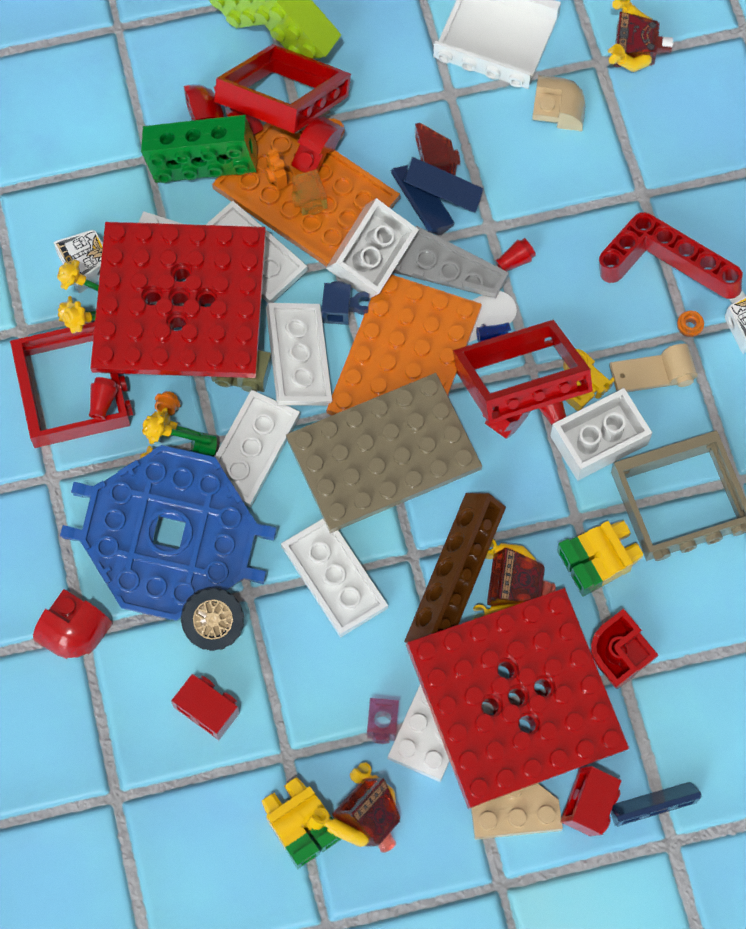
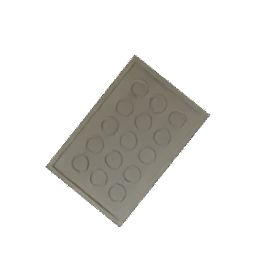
[286,373,482,533]

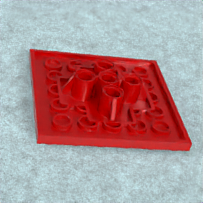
[90,222,266,378]
[406,588,629,809]

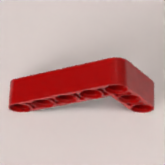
[599,212,743,299]

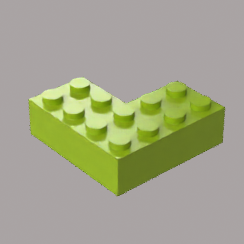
[209,0,342,59]

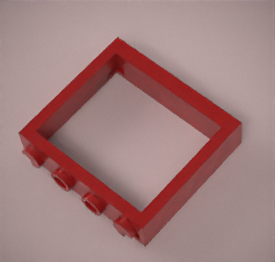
[214,44,351,133]
[453,319,593,424]
[10,321,133,448]

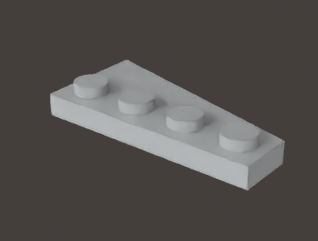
[393,226,509,298]

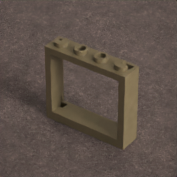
[611,430,746,561]

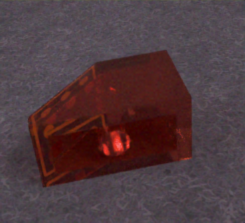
[415,123,460,176]

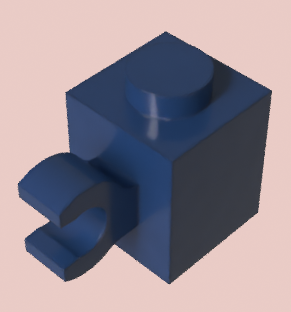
[321,281,369,325]

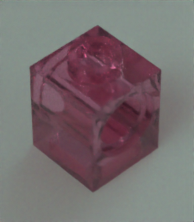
[367,698,399,744]

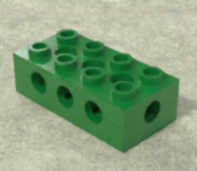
[141,115,257,183]

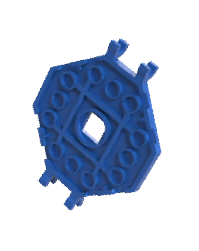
[60,445,276,621]

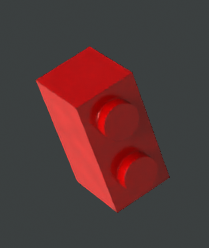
[171,674,240,740]
[560,766,622,836]

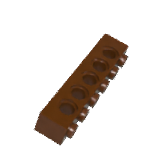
[404,493,506,644]

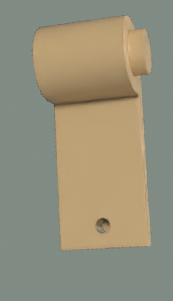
[609,344,698,392]

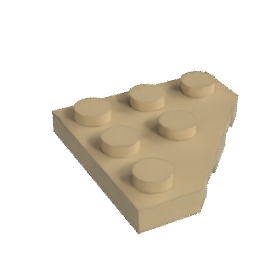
[471,783,563,840]

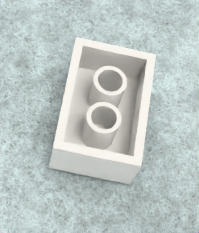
[326,198,419,298]
[550,388,652,481]

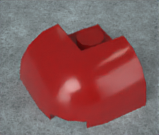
[184,84,225,121]
[33,589,113,659]
[591,608,658,689]

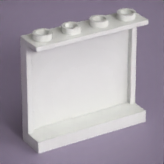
[433,0,561,89]

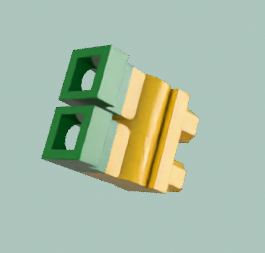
[557,520,643,597]
[262,777,342,870]

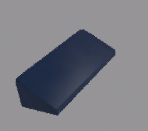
[402,157,484,213]
[390,165,455,235]
[610,782,702,827]

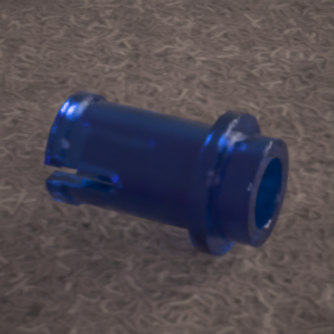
[476,322,511,342]

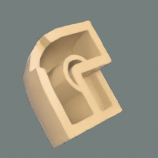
[532,75,586,131]

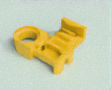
[563,349,614,411]

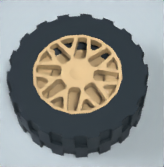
[181,587,244,651]

